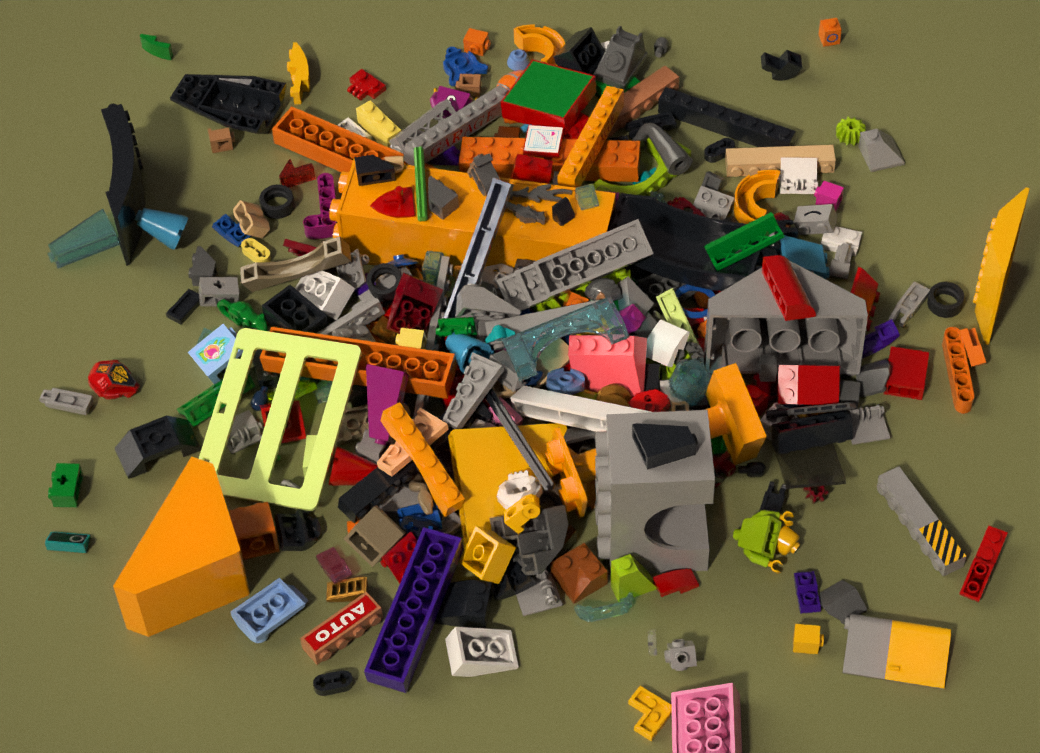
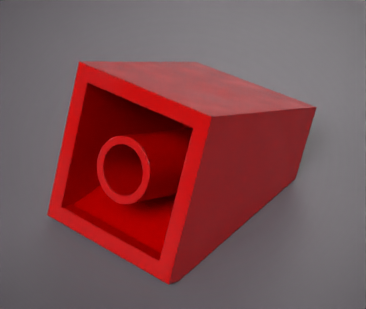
[511,154,553,184]

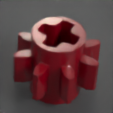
[803,478,828,504]

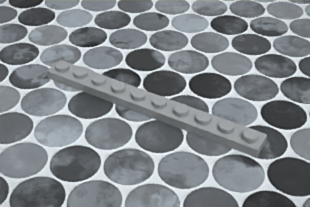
[413,256,454,419]

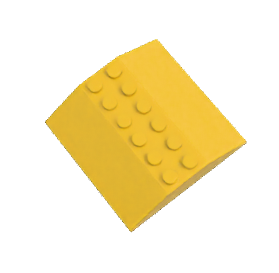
[973,187,1030,345]

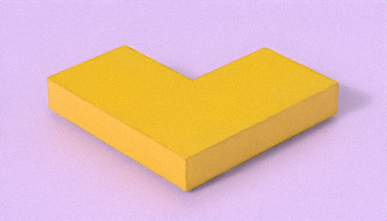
[628,685,672,742]

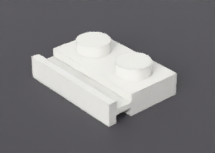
[820,226,862,256]

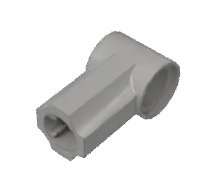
[829,243,854,279]

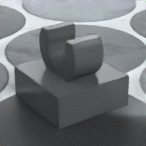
[701,171,724,192]

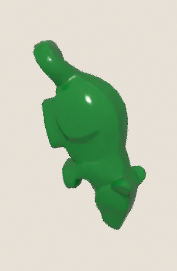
[217,299,268,331]

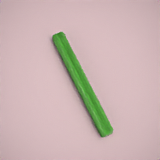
[414,146,428,222]

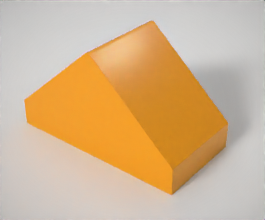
[113,456,250,637]

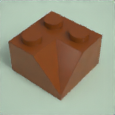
[551,543,608,604]

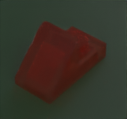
[279,159,316,188]

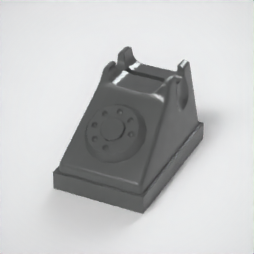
[593,26,648,91]

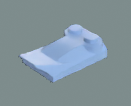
[231,578,308,643]

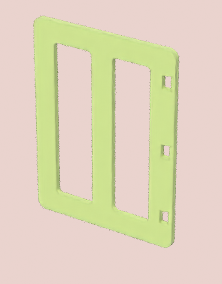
[199,328,362,511]

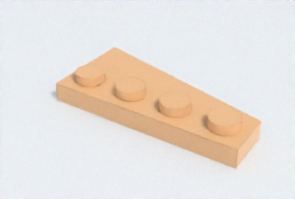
[377,408,449,476]

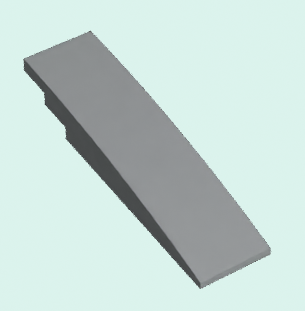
[496,219,654,312]

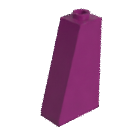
[366,364,409,446]

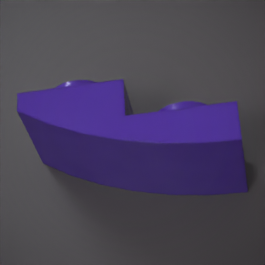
[794,571,821,614]

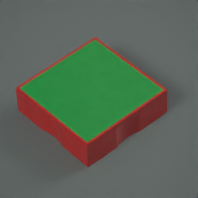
[501,59,596,135]

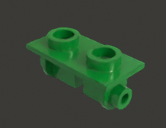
[436,317,477,337]

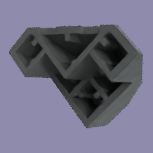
[490,505,568,575]

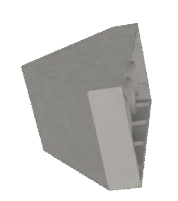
[704,261,868,374]

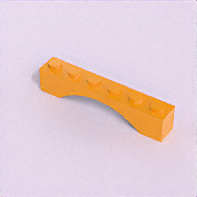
[380,402,465,517]

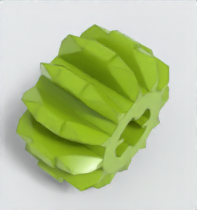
[836,117,866,146]

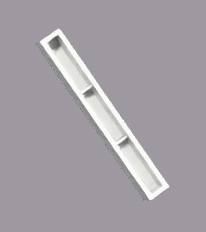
[510,386,651,432]

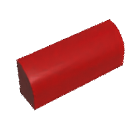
[762,255,816,321]

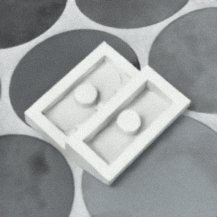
[646,320,690,367]

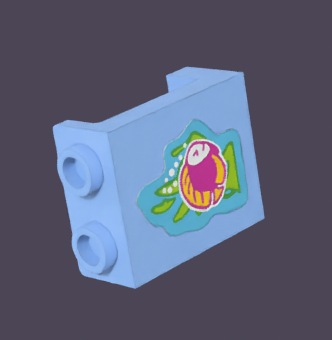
[188,324,243,384]

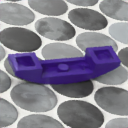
[862,319,900,359]

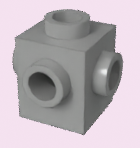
[664,639,697,671]

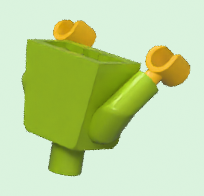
[733,510,794,574]

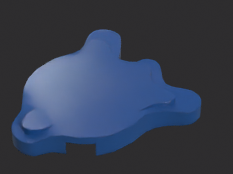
[443,47,488,86]

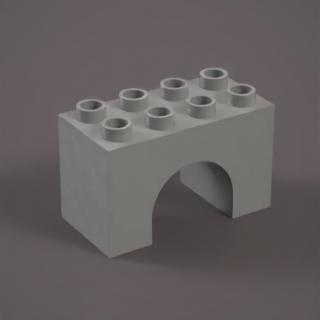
[595,410,715,575]

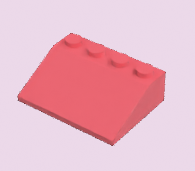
[568,335,647,396]

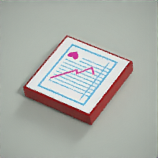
[523,125,564,158]

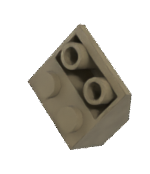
[344,505,405,567]

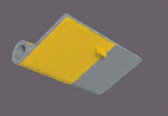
[842,613,951,689]

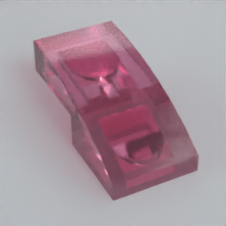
[316,547,352,584]

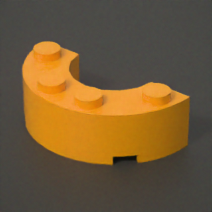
[514,24,565,66]
[734,170,781,224]

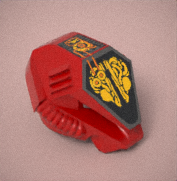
[88,360,140,400]

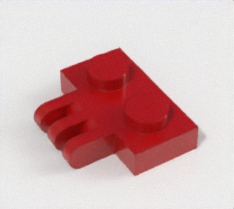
[347,69,386,101]

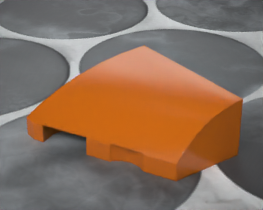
[960,328,986,367]

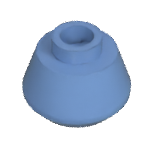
[507,49,530,71]

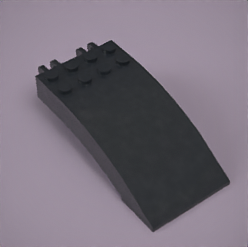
[101,103,146,266]
[607,193,780,291]

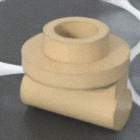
[385,156,404,173]

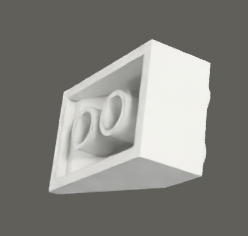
[295,271,355,320]
[445,627,519,677]

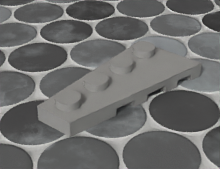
[442,352,505,429]

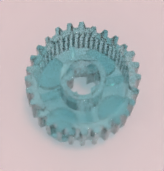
[669,358,712,405]

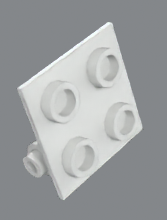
[780,158,818,194]

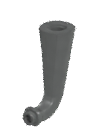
[632,123,692,175]

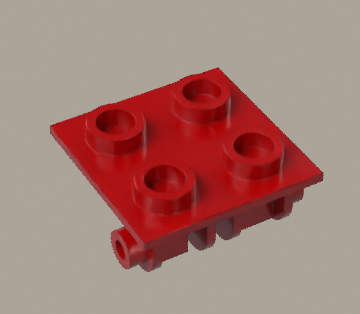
[380,532,417,584]

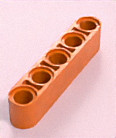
[942,327,974,414]

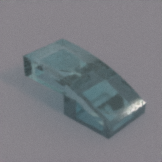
[309,378,332,404]

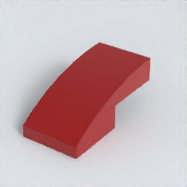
[653,569,699,597]

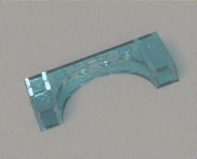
[502,296,629,381]

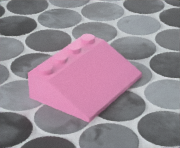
[671,683,742,753]

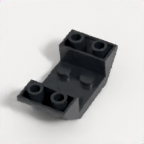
[115,415,201,479]

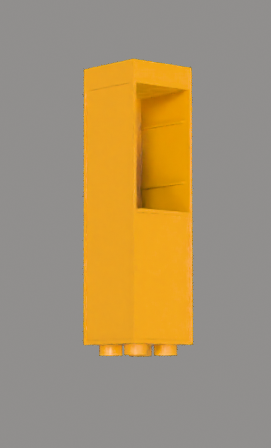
[329,159,616,277]

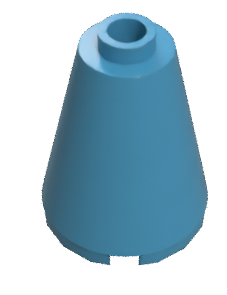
[135,208,188,250]
[445,332,494,374]

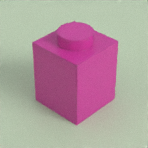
[814,181,844,211]
[611,304,646,336]

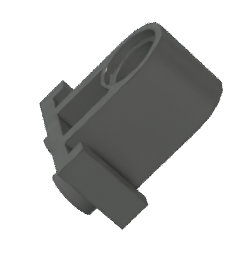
[467,153,500,196]

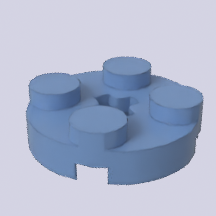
[546,368,585,395]

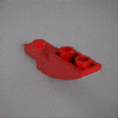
[959,525,1008,602]

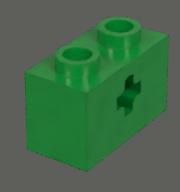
[48,463,83,508]

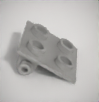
[690,186,734,221]
[336,249,369,292]
[848,405,890,445]
[227,410,263,454]
[516,569,563,616]

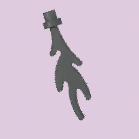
[509,184,572,203]

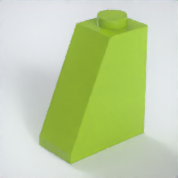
[611,554,656,603]

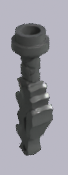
[506,202,546,225]

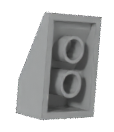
[456,283,520,321]

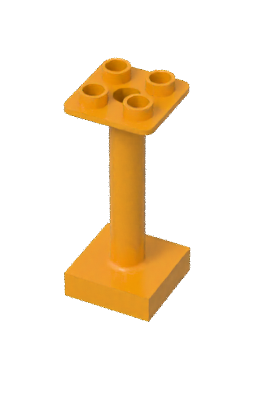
[544,363,767,519]

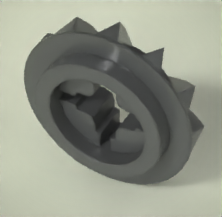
[674,341,704,372]

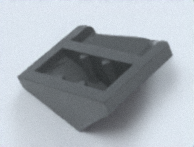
[856,359,891,398]
[820,580,867,625]

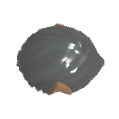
[585,278,623,304]

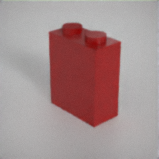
[883,346,929,400]

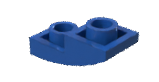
[212,214,252,247]

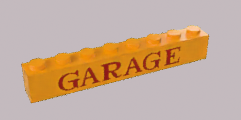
[557,86,624,188]

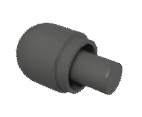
[654,37,669,58]

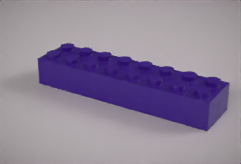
[364,527,464,693]

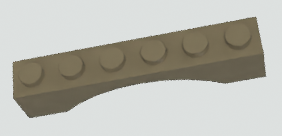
[240,236,352,292]

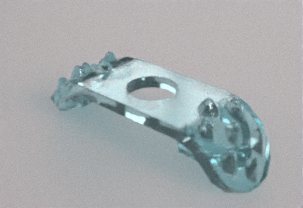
[574,592,634,622]

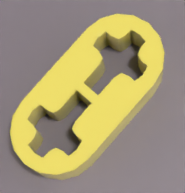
[241,238,271,263]

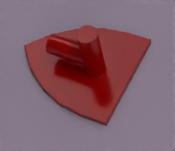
[370,186,415,218]

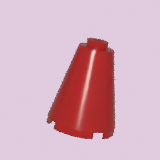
[328,447,378,486]

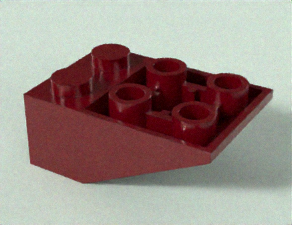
[386,272,443,334]

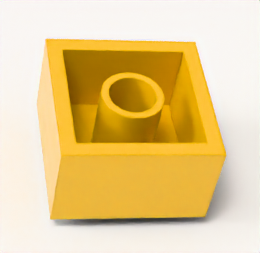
[459,526,516,584]

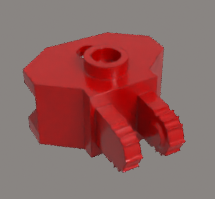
[629,389,671,412]

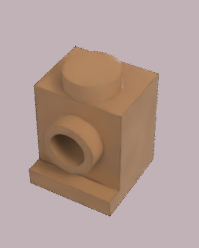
[456,74,481,98]
[208,128,235,153]

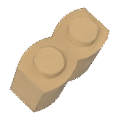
[233,200,270,238]

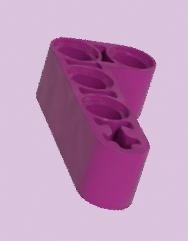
[303,173,337,240]

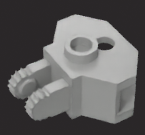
[478,263,514,296]

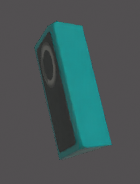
[45,532,91,553]

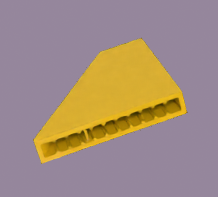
[448,423,567,549]

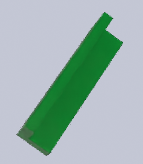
[704,212,785,271]
[176,374,256,427]

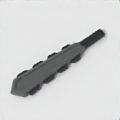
[766,402,856,418]

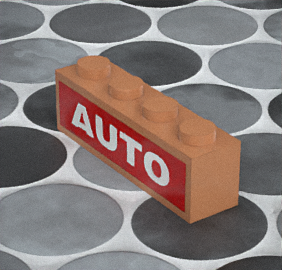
[300,592,383,665]

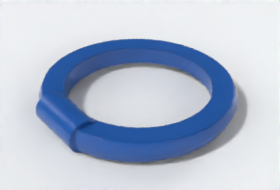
[675,284,715,319]

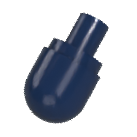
[250,386,269,411]

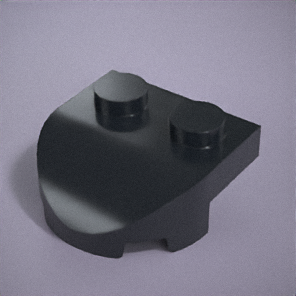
[274,509,321,551]

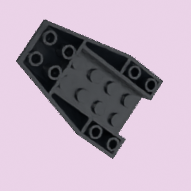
[170,74,286,134]

